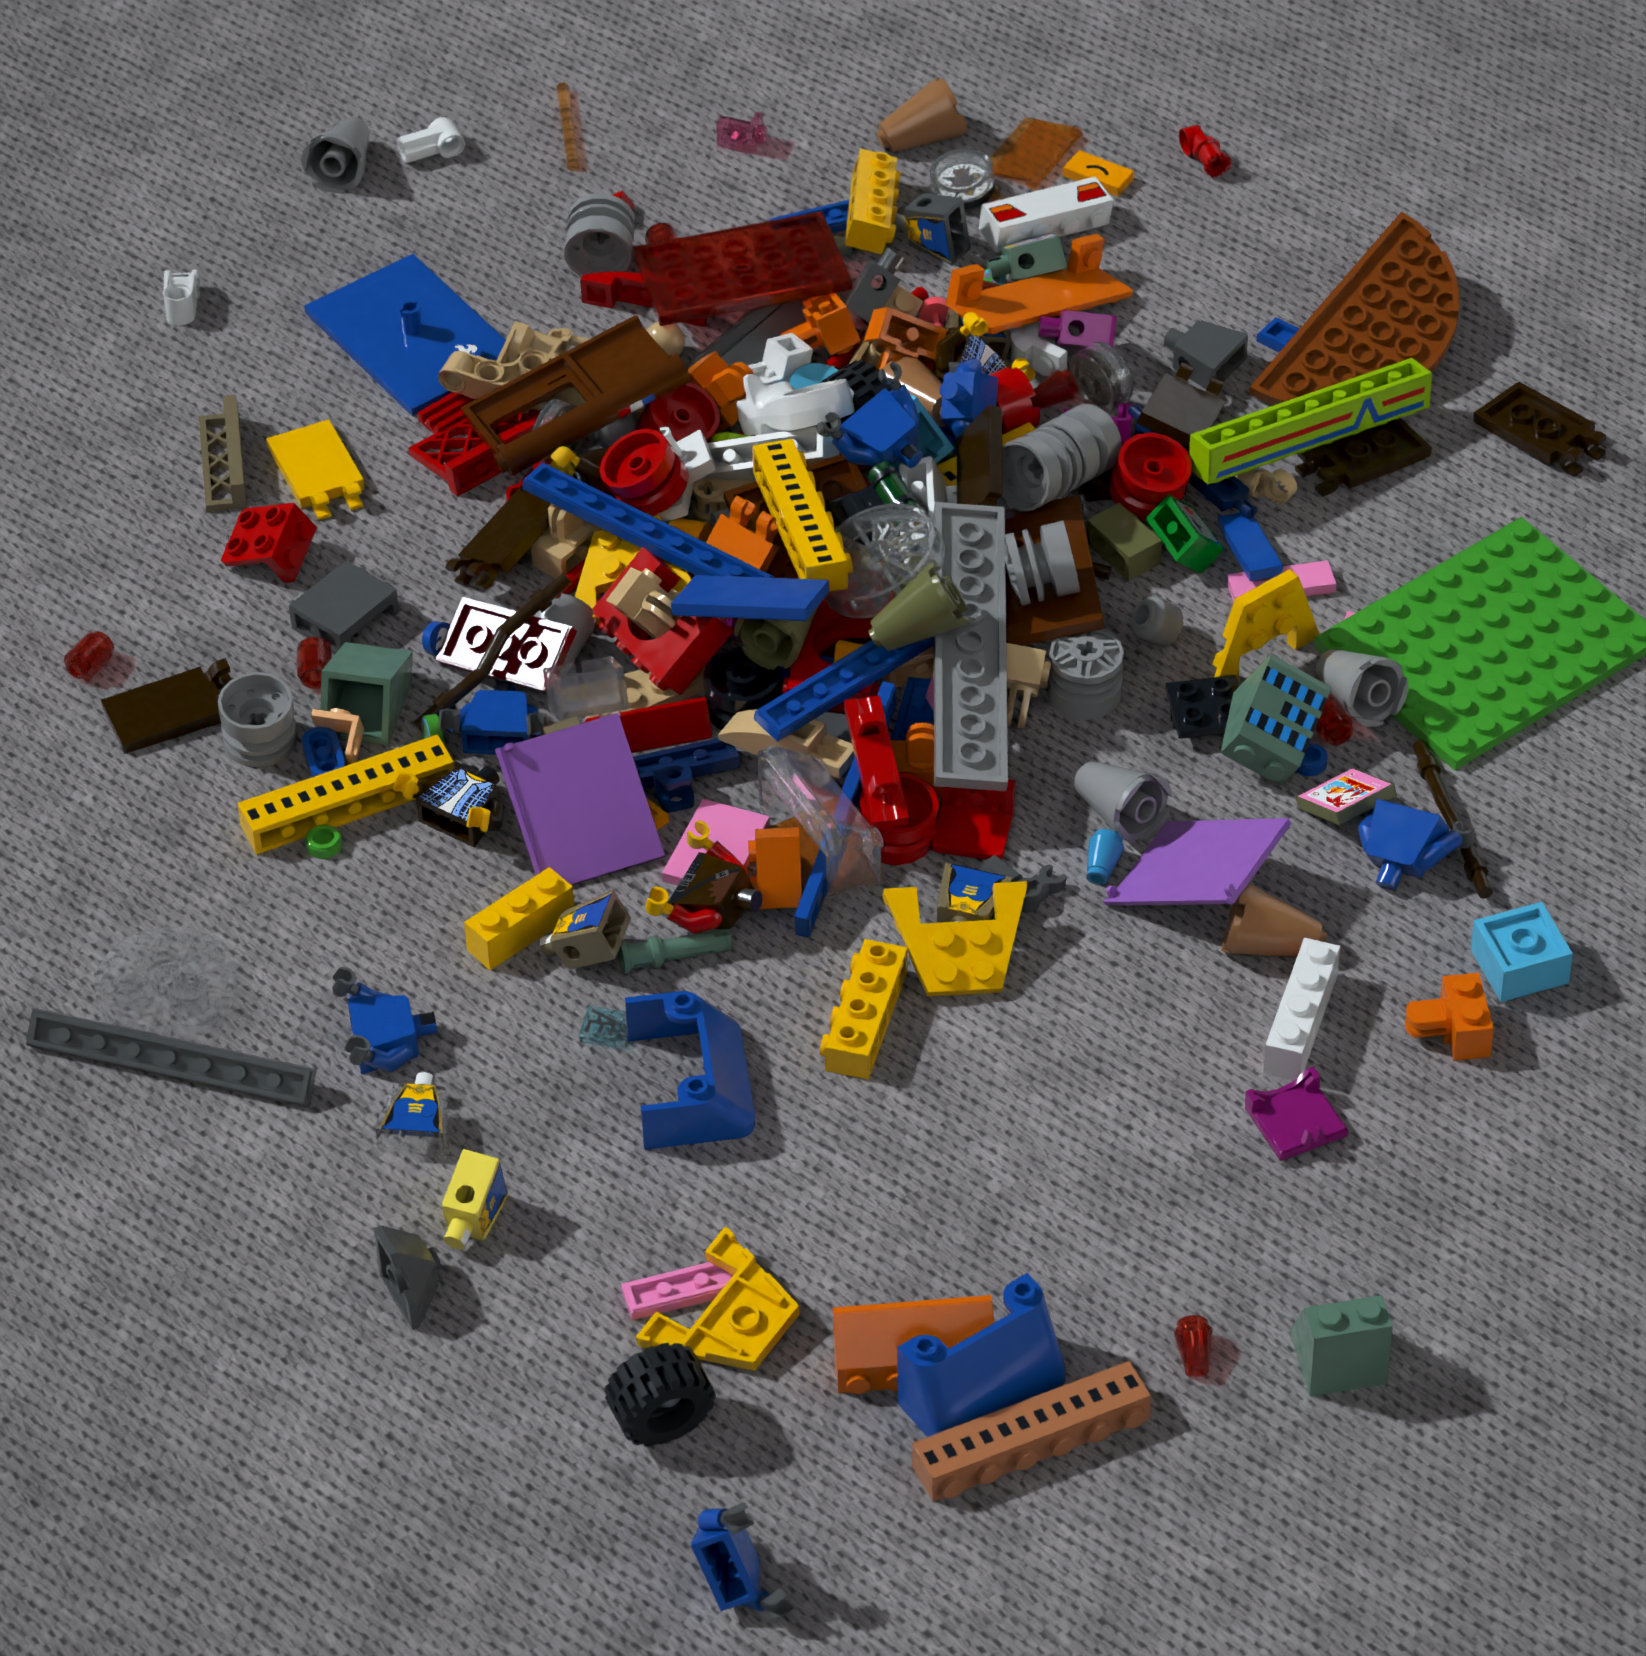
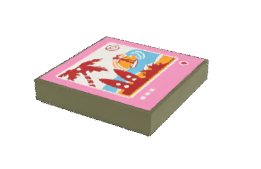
[1295,768,1397,825]

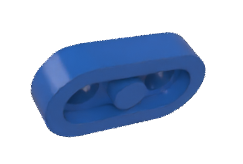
[302,726,345,778]

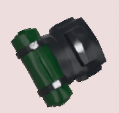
[827,461,924,551]

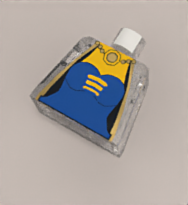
[375,1072,450,1157]

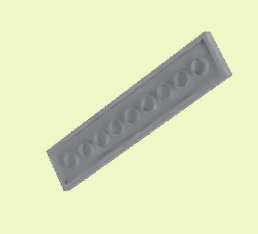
[933,502,1008,791]

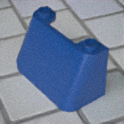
[897,1273,1066,1437]

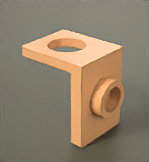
[311,708,364,765]

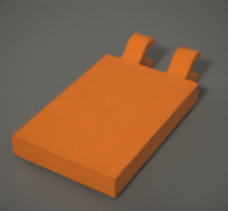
[689,496,779,622]

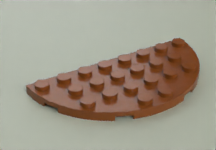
[1249,211,1459,405]

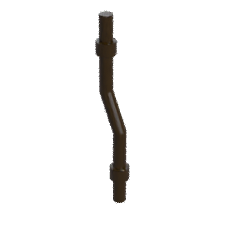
[413,573,572,732]
[1413,740,1493,899]

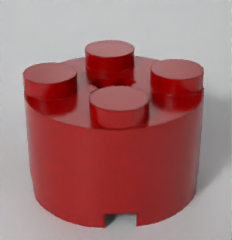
[989,366,1040,435]

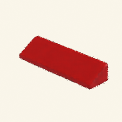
[579,697,712,753]

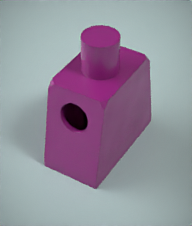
[1038,310,1117,354]

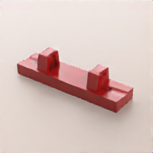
[844,695,909,830]

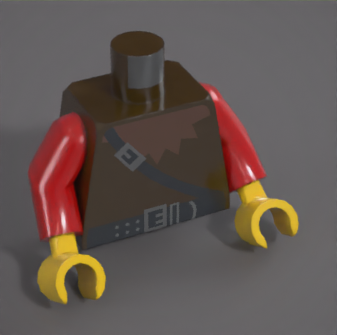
[645,821,762,934]

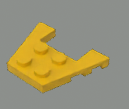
[575,514,692,625]
[1213,569,1320,683]
[882,881,1027,997]
[636,1227,800,1371]

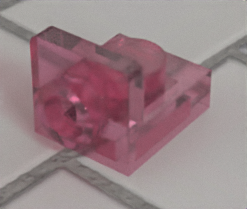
[716,112,767,154]

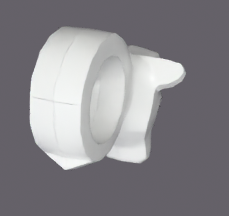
[736,374,855,436]

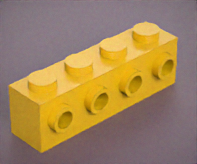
[845,148,901,255]
[820,939,908,1080]

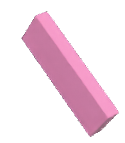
[1227,560,1336,603]
[621,1262,733,1320]

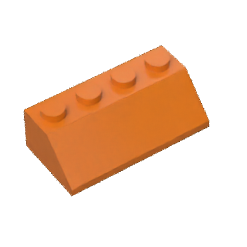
[833,1295,994,1394]

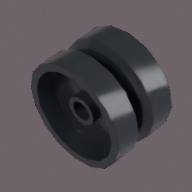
[703,647,782,730]

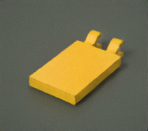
[266,419,365,520]

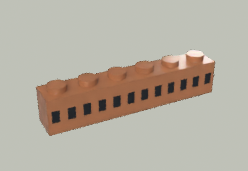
[912,1361,1151,1502]

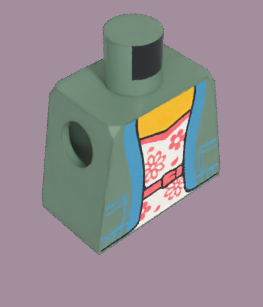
[987,233,1067,281]

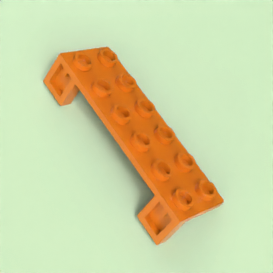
[946,233,1133,335]

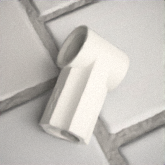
[397,117,465,164]

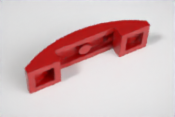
[580,272,707,327]

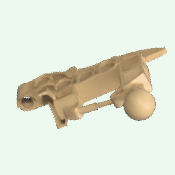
[438,320,685,419]

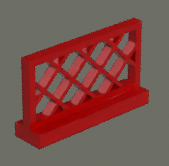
[408,406,561,497]

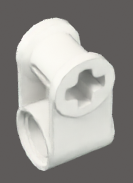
[163,270,200,326]

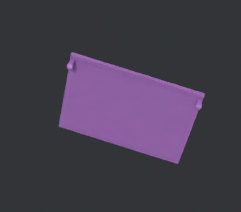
[495,713,665,885]
[1104,818,1291,906]

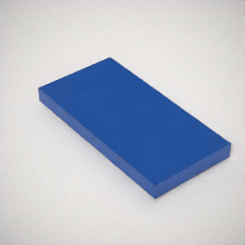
[671,575,830,621]

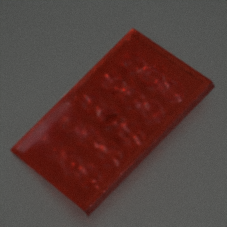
[633,211,853,326]

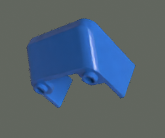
[625,991,755,1150]

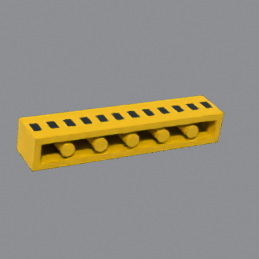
[752,439,853,592]
[237,734,455,855]

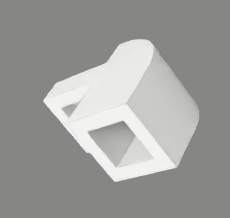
[1011,322,1067,382]
[748,333,813,386]

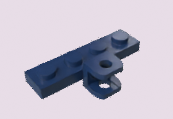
[633,738,740,813]

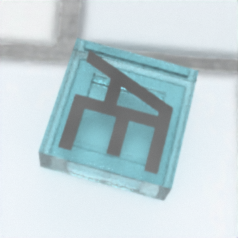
[579,1006,625,1047]

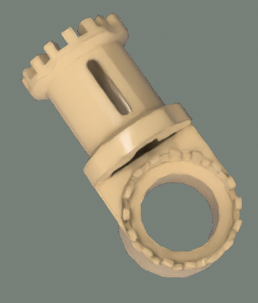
[1235,468,1297,505]

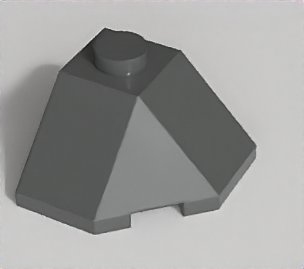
[374,1225,441,1330]

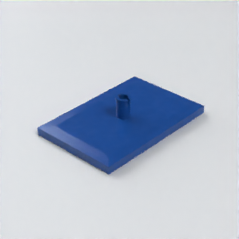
[304,254,506,417]

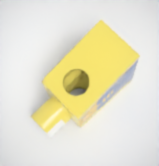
[442,1149,508,1250]

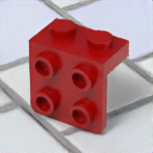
[221,503,317,583]
[932,779,1016,860]

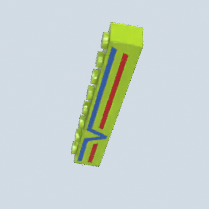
[1189,358,1432,485]

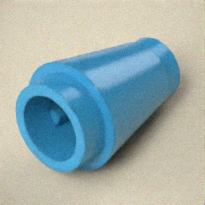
[1086,829,1124,885]

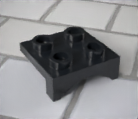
[1165,675,1239,739]

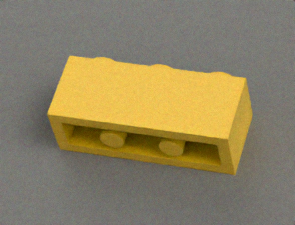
[464,867,574,970]

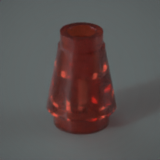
[1031,369,1079,409]
[1173,1315,1213,1377]

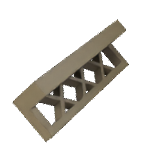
[199,394,247,512]

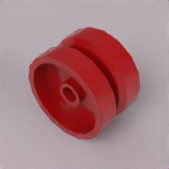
[636,382,720,443]
[599,428,689,516]
[1109,433,1192,521]
[856,772,939,866]

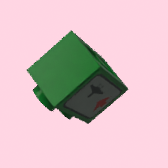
[1146,494,1224,573]

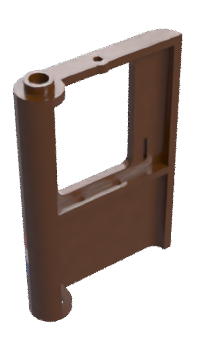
[461,315,690,476]

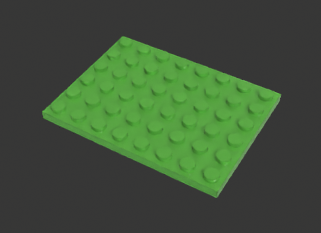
[1313,517,1646,770]

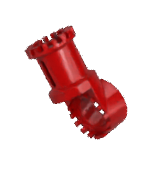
[1179,124,1232,178]

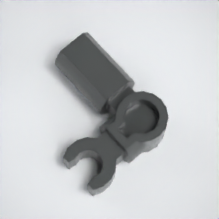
[980,855,1067,913]

